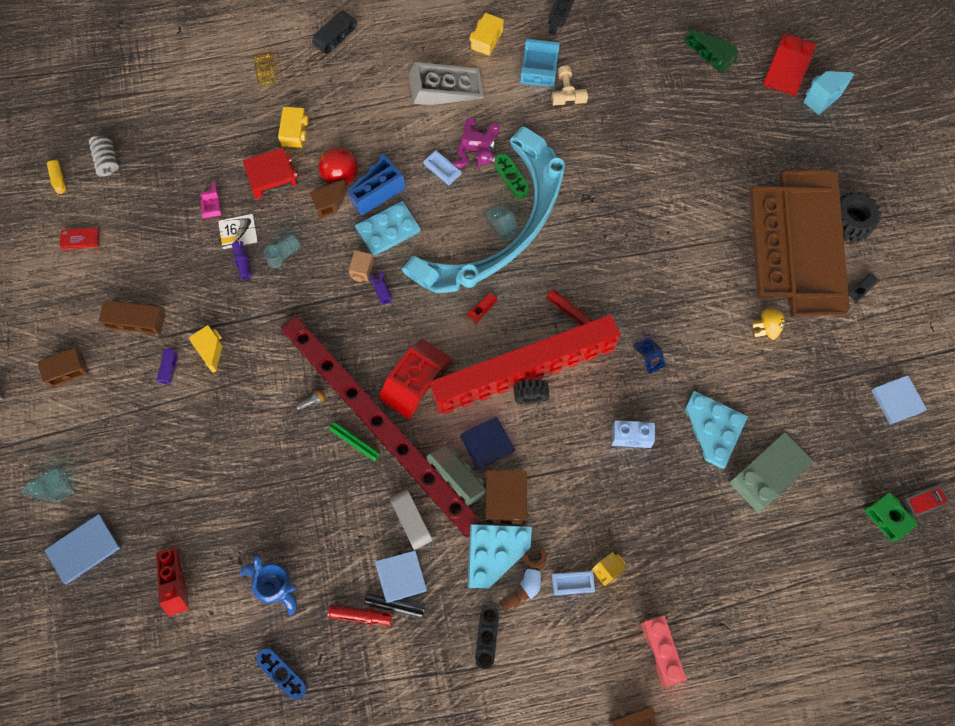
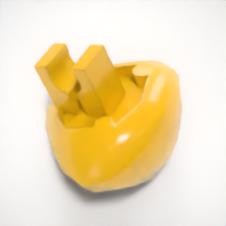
[752,308,785,340]

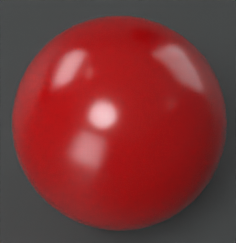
[318,147,358,185]

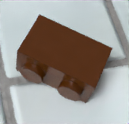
[37,348,88,388]

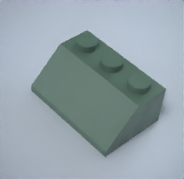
[427,446,486,508]

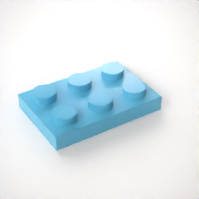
[355,201,421,257]

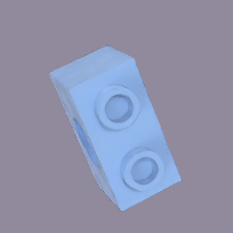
[611,420,655,448]

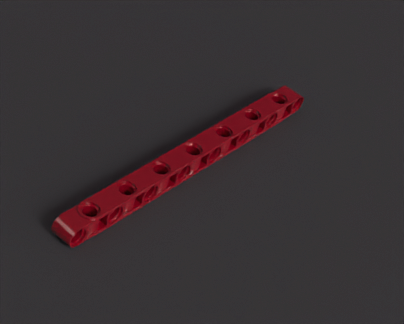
[280,316,483,538]

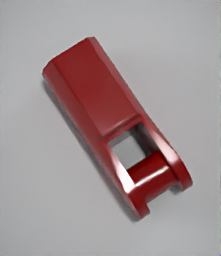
[466,292,498,324]

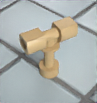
[551,66,588,106]

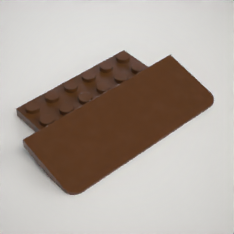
[749,170,850,317]

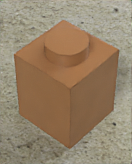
[349,250,374,282]

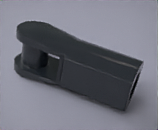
[849,273,878,304]

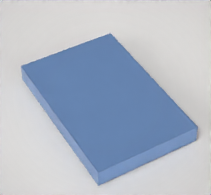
[45,514,121,585]

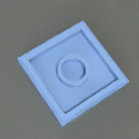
[871,376,927,425]
[375,551,427,603]

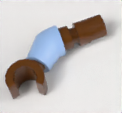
[499,547,547,611]

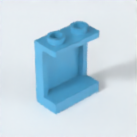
[520,39,560,87]

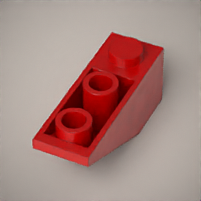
[156,546,189,616]

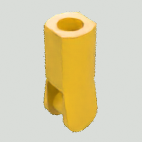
[47,160,66,194]

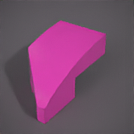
[200,182,221,219]

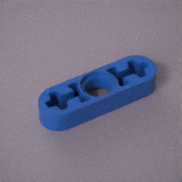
[256,649,307,699]

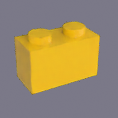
[470,13,504,56]
[278,107,309,148]

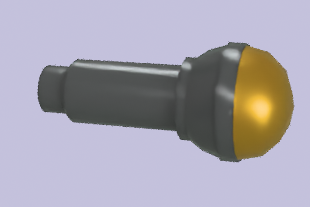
[296,391,325,410]

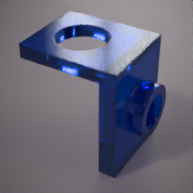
[633,337,666,374]

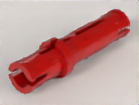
[546,289,593,325]
[328,604,392,626]

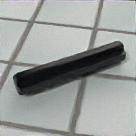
[364,593,425,618]

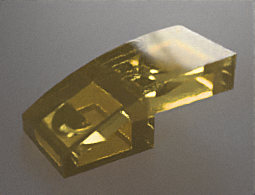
[254,53,276,87]

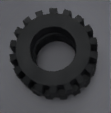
[840,192,882,242]

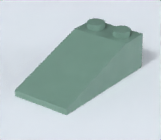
[730,432,813,513]

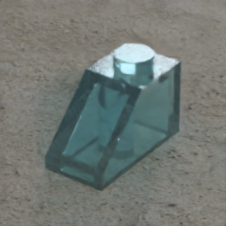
[483,205,520,239]

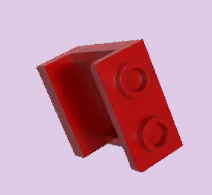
[242,148,298,199]

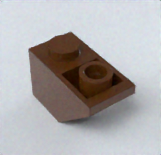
[310,180,347,218]

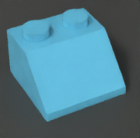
[804,71,854,115]

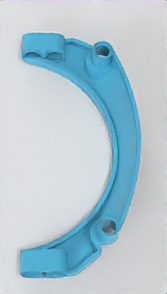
[402,126,565,293]

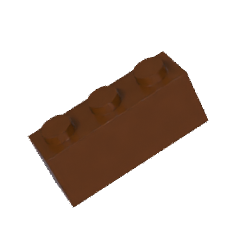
[98,300,165,335]

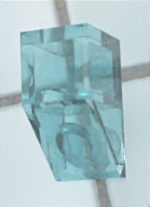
[20,469,75,503]

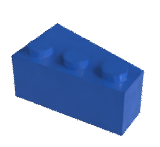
[347,153,406,216]

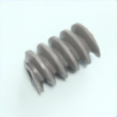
[89,136,119,176]

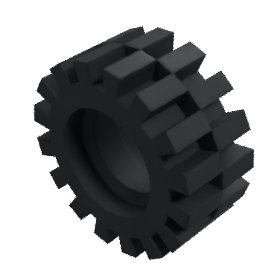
[513,379,550,405]

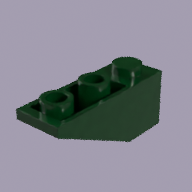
[685,29,739,73]

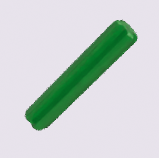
[329,421,380,461]

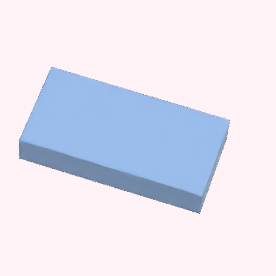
[424,150,461,185]
[551,571,595,595]

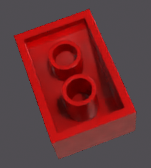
[763,33,817,96]

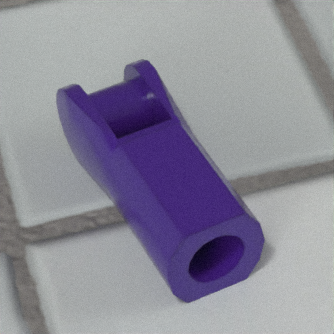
[156,348,178,384]

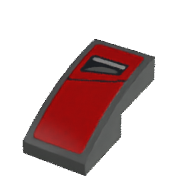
[903,485,950,518]

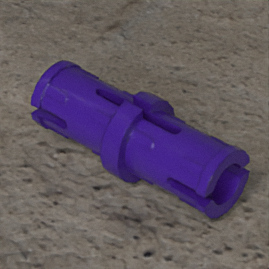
[232,241,252,279]

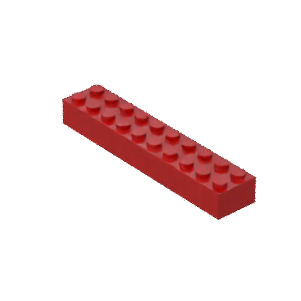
[429,315,621,414]

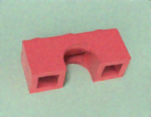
[641,616,687,687]

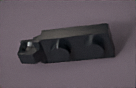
[548,0,575,35]

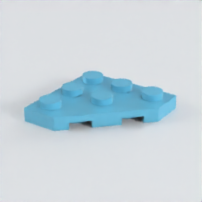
[685,391,748,469]
[467,524,532,588]

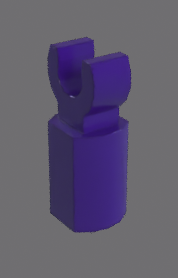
[370,271,392,305]

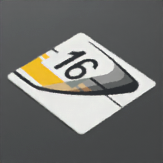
[218,214,257,249]

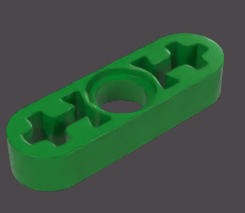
[494,154,529,199]

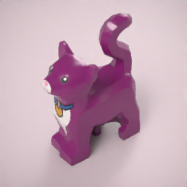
[453,118,500,169]

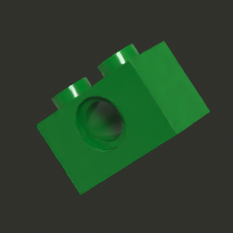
[864,492,918,543]

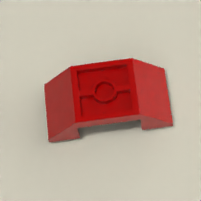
[378,339,454,421]

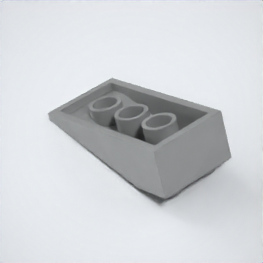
[409,62,484,105]

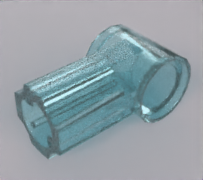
[264,234,301,268]

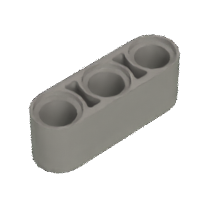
[389,489,432,550]

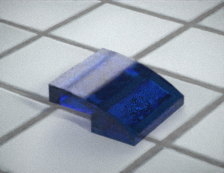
[460,417,516,469]

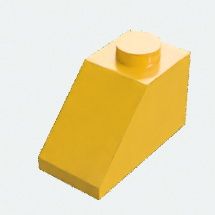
[189,325,223,373]
[592,552,626,586]

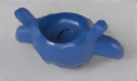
[240,555,297,616]

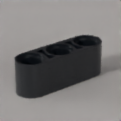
[312,10,357,54]
[475,605,499,670]

